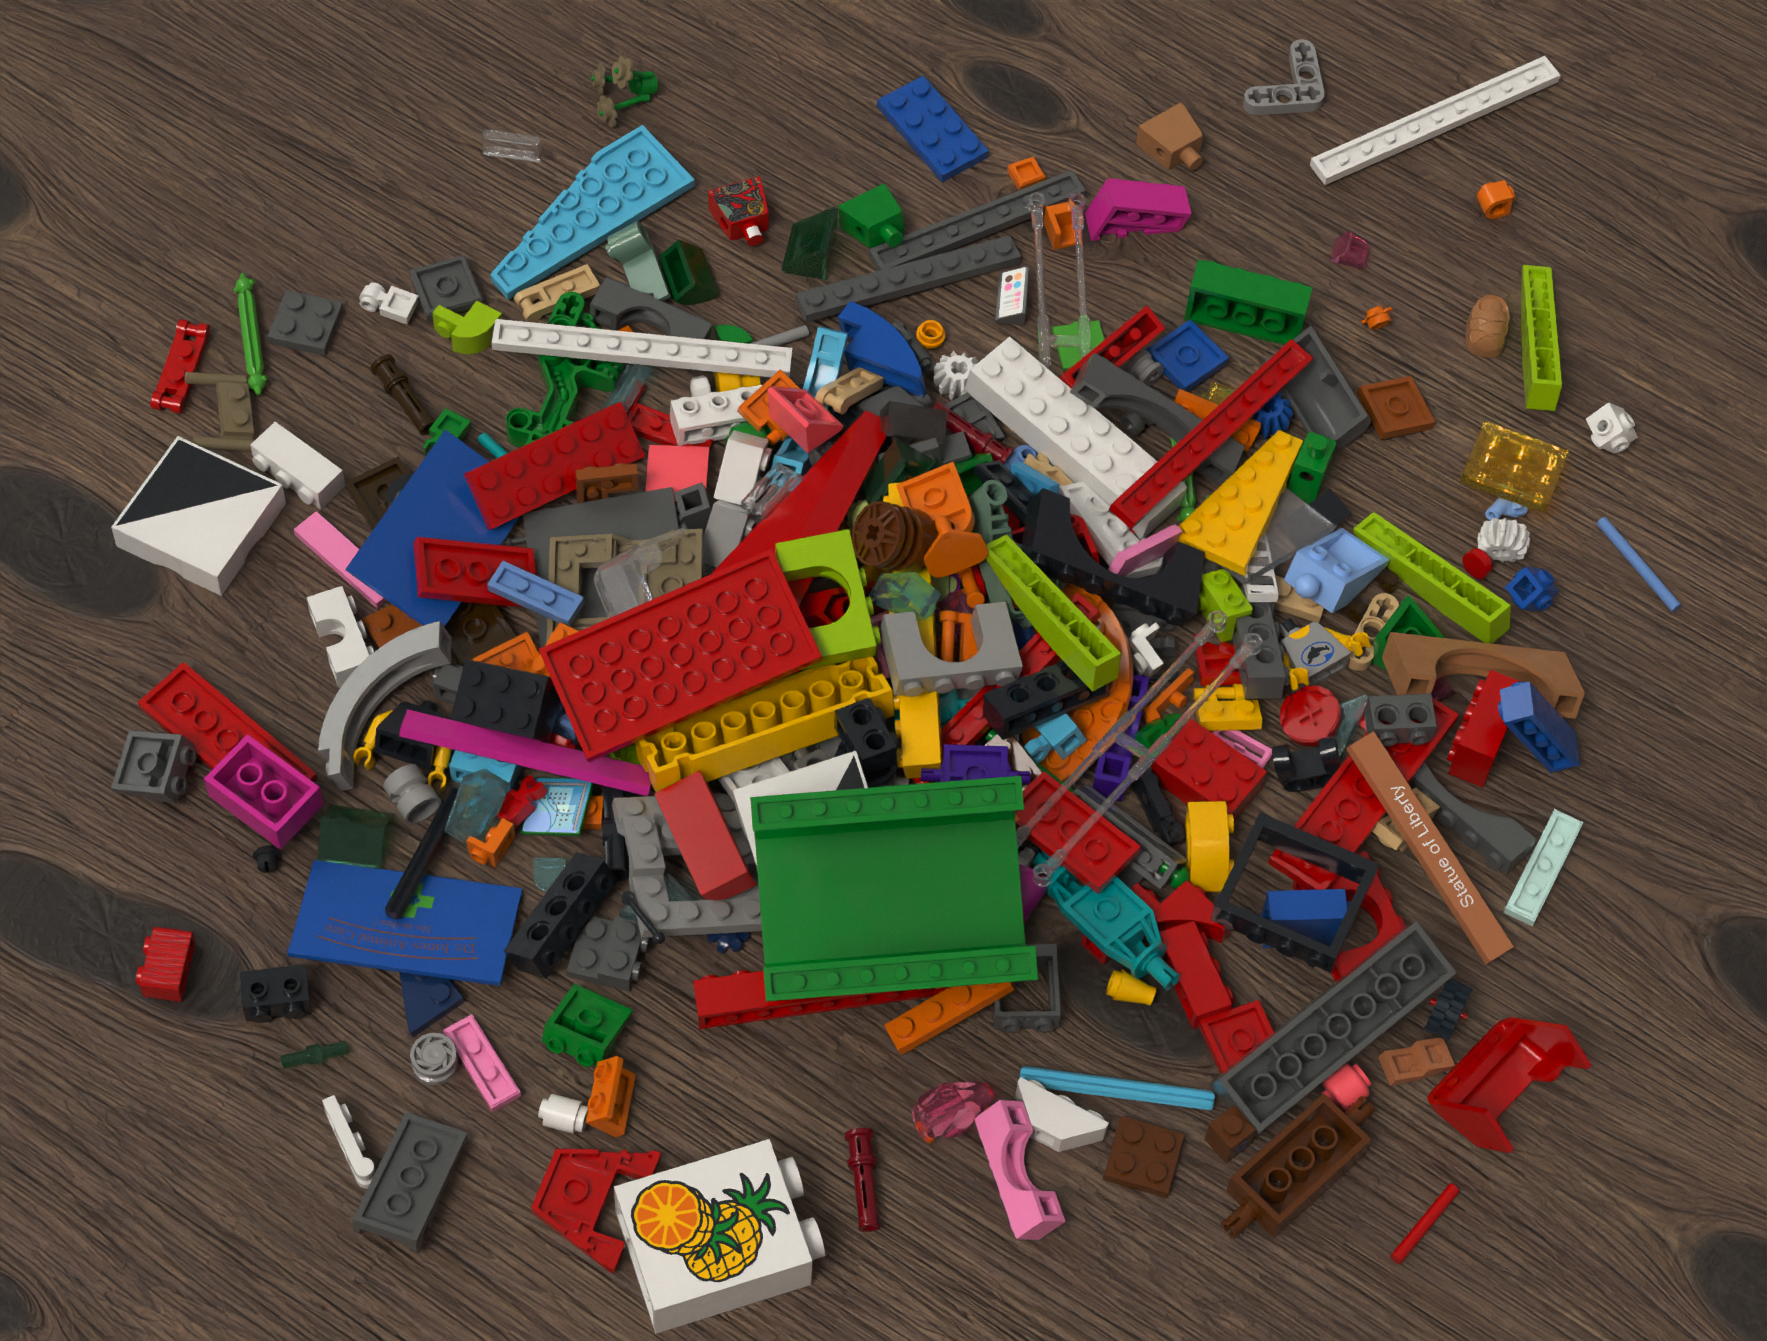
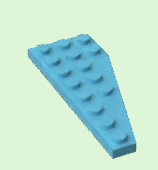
[490,125,695,300]

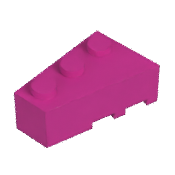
[1085,178,1192,241]

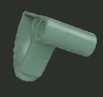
[968,480,1066,630]

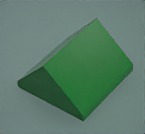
[1373,596,1445,671]

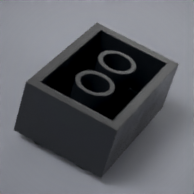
[450,659,560,744]

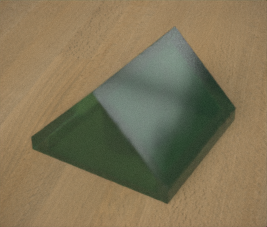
[781,207,838,280]
[862,438,935,505]
[317,805,394,870]

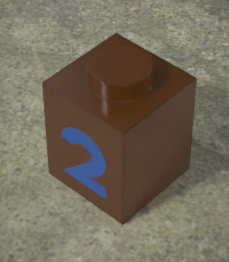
[1204,1105,1256,1164]

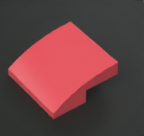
[646,445,710,504]

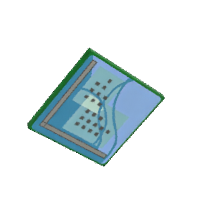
[521,777,594,836]

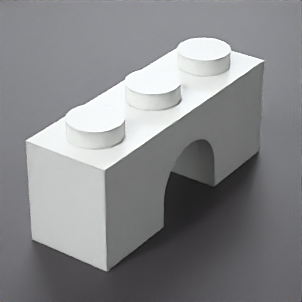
[307,586,374,688]

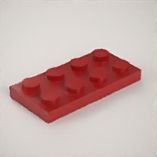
[413,537,536,608]
[1015,771,1141,894]

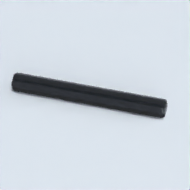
[385,788,465,920]

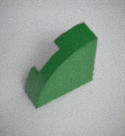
[714,325,753,344]

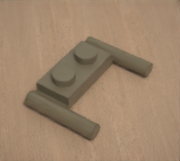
[185,372,254,451]

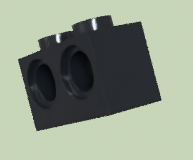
[834,697,900,776]

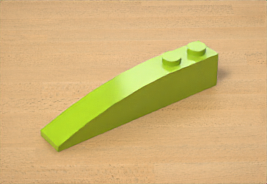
[1521,265,1562,411]
[1353,512,1511,644]
[986,534,1121,692]

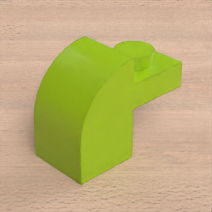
[432,301,502,354]

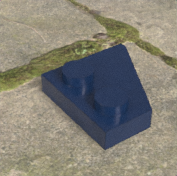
[399,972,464,1038]

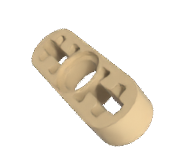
[1348,593,1399,671]

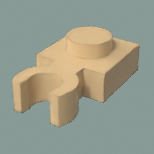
[1024,452,1074,487]

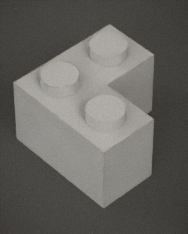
[704,500,764,568]

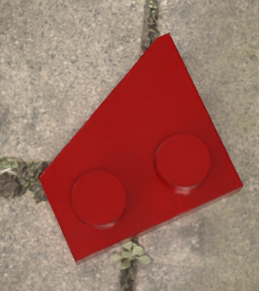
[1192,634,1241,686]

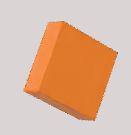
[1007,156,1046,190]

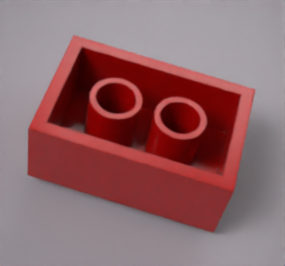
[1447,670,1521,788]
[1151,719,1267,822]

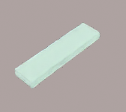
[1503,809,1584,927]

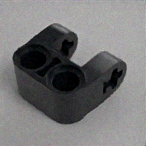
[1272,736,1341,792]

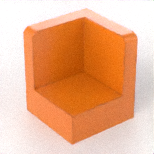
[1043,201,1081,250]

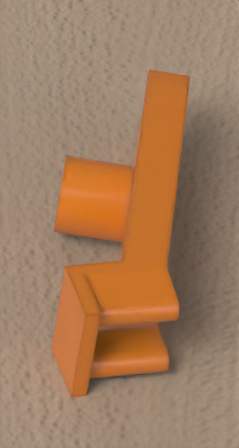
[1142,668,1195,725]

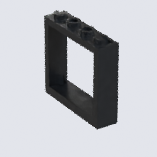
[1211,812,1379,973]

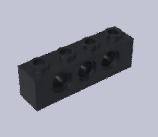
[983,661,1111,740]
[504,852,617,979]

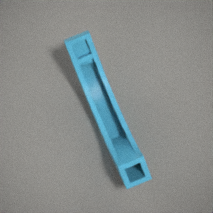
[768,326,849,490]

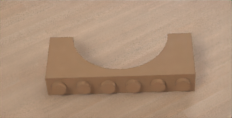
[1382,632,1585,719]

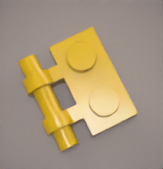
[1193,684,1262,731]

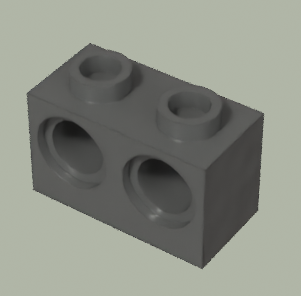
[1364,694,1437,747]

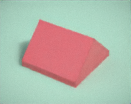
[767,386,844,453]

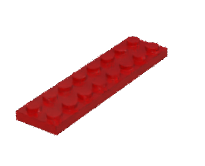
[1268,694,1459,890]

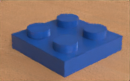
[1146,320,1229,392]

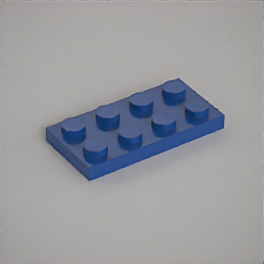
[877,75,989,182]

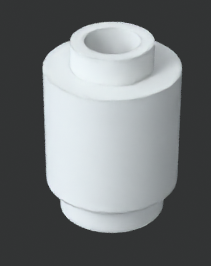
[538,1094,588,1134]

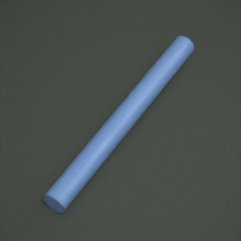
[1596,517,1682,613]

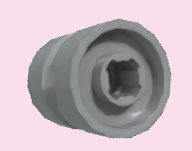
[383,764,441,825]

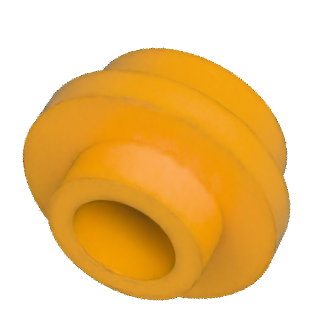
[916,320,945,349]

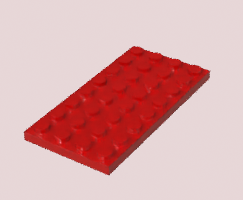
[538,548,823,763]

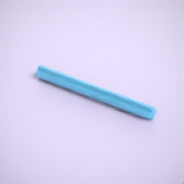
[1019,1066,1215,1110]

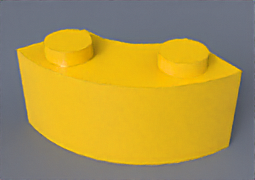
[1185,801,1234,892]

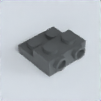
[111,730,196,803]
[566,916,651,992]

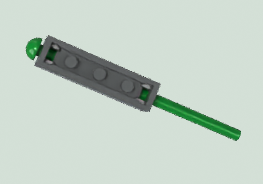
[986,729,1190,890]

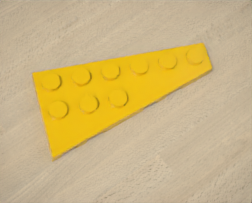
[1176,430,1303,576]

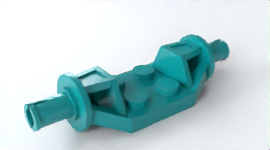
[1033,851,1181,991]

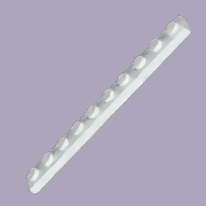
[1310,56,1561,185]
[492,319,792,377]

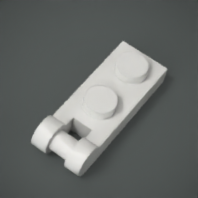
[322,1095,375,1189]

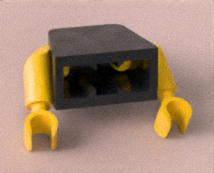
[353,700,452,792]

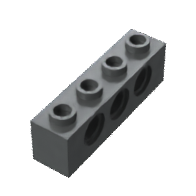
[1232,587,1289,699]

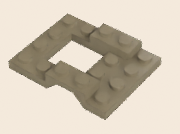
[546,528,704,643]

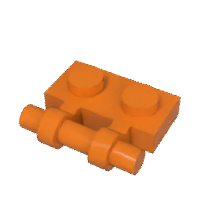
[737,369,800,446]

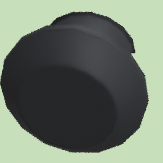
[252,846,282,873]

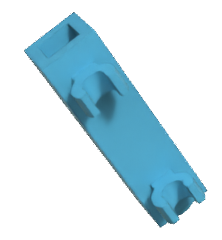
[1024,714,1087,763]

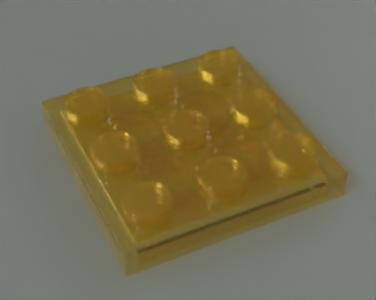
[1459,421,1569,513]

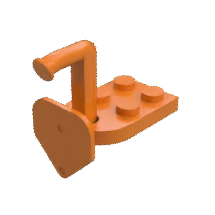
[896,462,988,608]

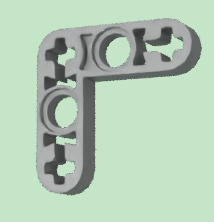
[1243,39,1324,115]

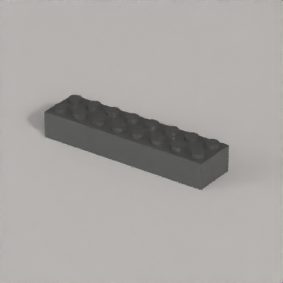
[1209,921,1457,1135]

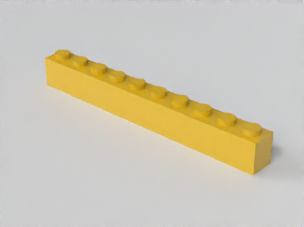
[883,483,943,779]

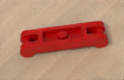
[150,319,210,414]

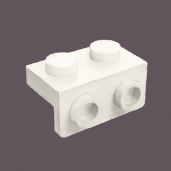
[1129,623,1163,678]

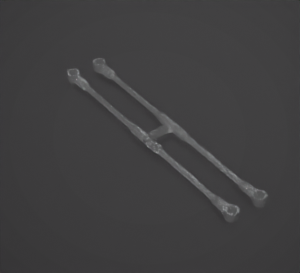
[1027,192,1091,466]
[1016,610,1262,887]

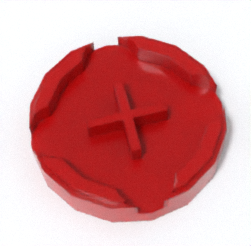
[1279,686,1342,746]

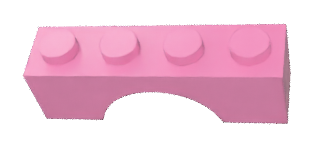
[974,1100,1066,1240]

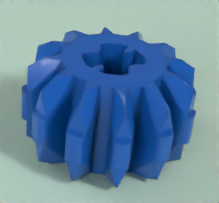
[1251,392,1293,440]

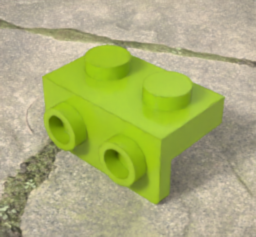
[1197,569,1253,642]

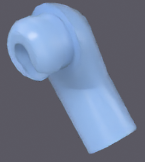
[1485,495,1528,521]

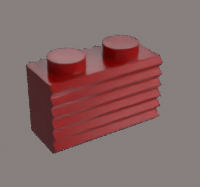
[136,926,196,1002]

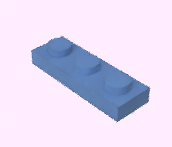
[487,561,585,627]

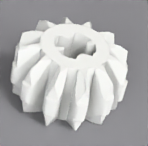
[933,350,978,401]
[1477,518,1530,563]

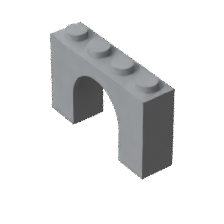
[879,602,1023,697]

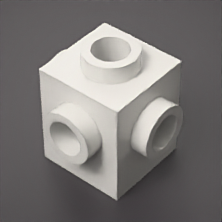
[1586,402,1638,454]

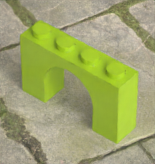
[775,529,881,670]

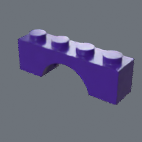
[1092,674,1149,802]

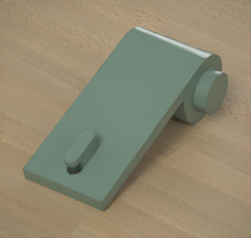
[605,221,671,301]

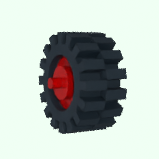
[1424,978,1473,1041]

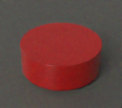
[1462,548,1493,579]

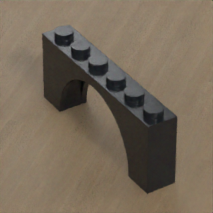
[1021,488,1205,627]

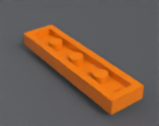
[884,982,1014,1055]

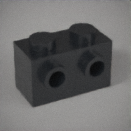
[240,964,312,1023]

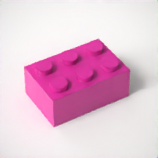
[204,734,324,849]

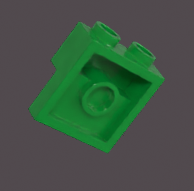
[542,984,632,1067]

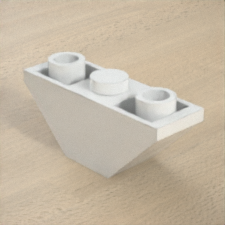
[1015,1077,1109,1152]

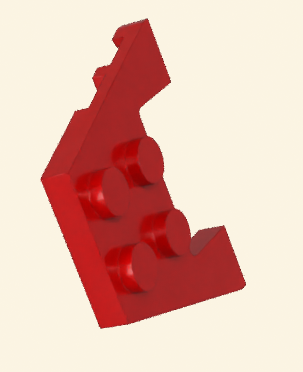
[531,1149,661,1274]

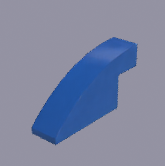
[838,301,926,397]

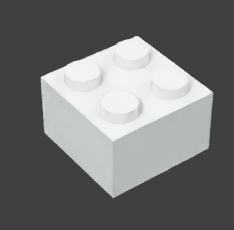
[713,430,772,507]

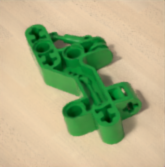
[505,292,624,447]

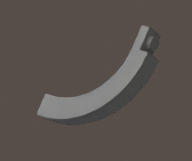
[318,621,452,791]

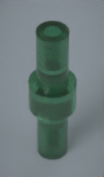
[280,1041,348,1069]

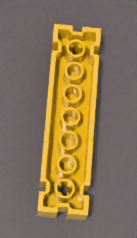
[635,656,894,792]

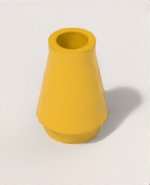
[1106,969,1156,1006]

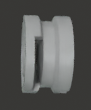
[410,1033,458,1086]

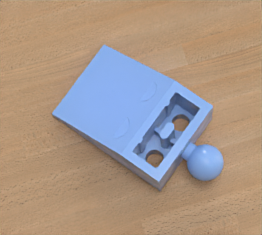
[1284,528,1390,613]

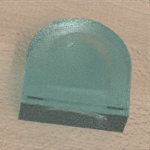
[533,858,566,891]

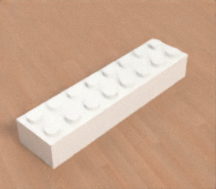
[964,336,1187,540]

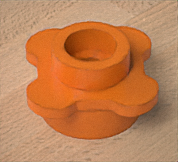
[1361,306,1393,330]

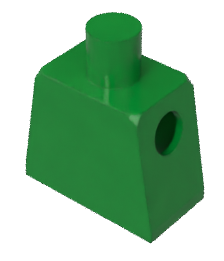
[837,183,904,248]
[1286,432,1337,504]

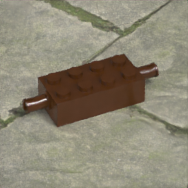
[1221,1093,1375,1239]

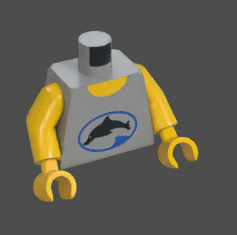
[1279,618,1371,691]

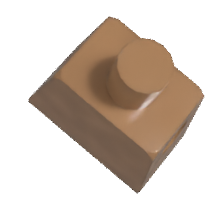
[1136,102,1203,171]

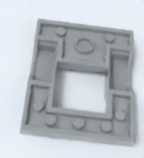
[612,793,762,938]

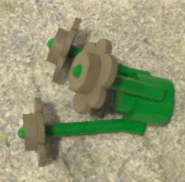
[591,56,658,127]

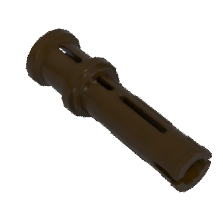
[370,354,435,435]

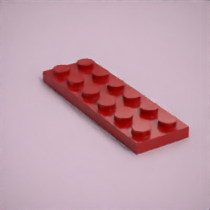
[464,401,645,530]
[137,662,317,782]

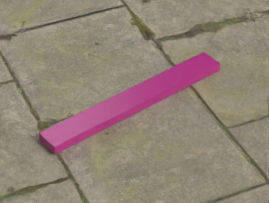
[399,709,651,796]

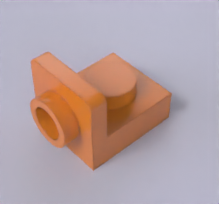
[466,818,516,868]

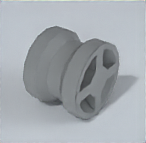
[1127,350,1164,386]

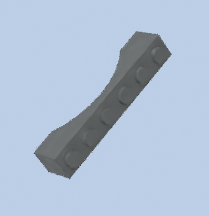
[1070,353,1245,486]
[1409,762,1536,876]

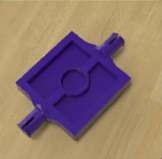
[921,744,1030,785]

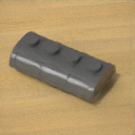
[1265,326,1371,451]

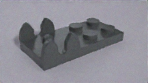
[353,1112,468,1253]

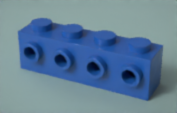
[1498,681,1580,773]

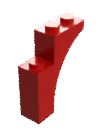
[1081,880,1231,965]

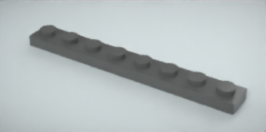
[868,170,1086,271]
[795,235,1021,322]

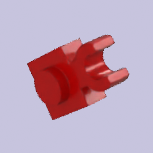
[490,775,548,829]

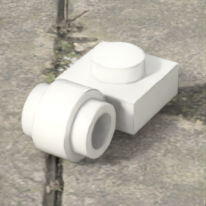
[359,282,419,324]

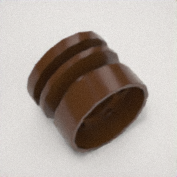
[852,501,936,574]

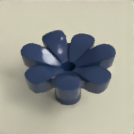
[707,932,750,954]

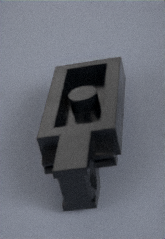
[1130,762,1185,847]

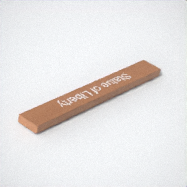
[1346,731,1514,965]

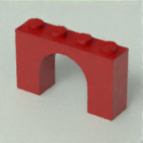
[1292,851,1405,982]

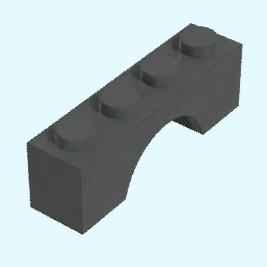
[590,277,712,340]

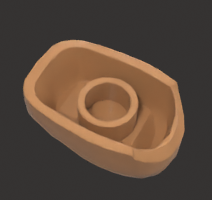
[1465,294,1509,358]

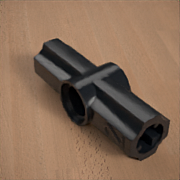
[602,787,631,881]

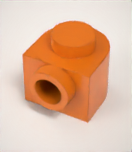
[1476,180,1515,219]

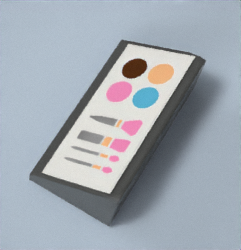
[995,267,1029,325]

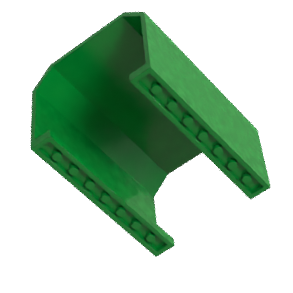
[750,776,1038,1001]

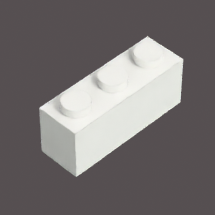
[250,422,345,510]

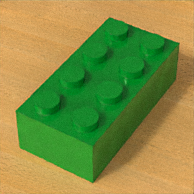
[1184,259,1313,345]

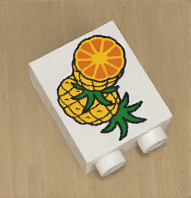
[614,1139,825,1334]

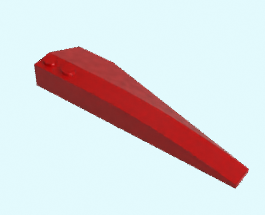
[712,410,893,607]

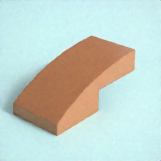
[1378,1038,1455,1086]

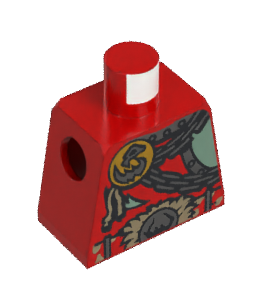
[708,176,769,246]

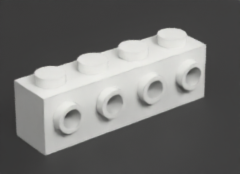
[670,385,771,446]

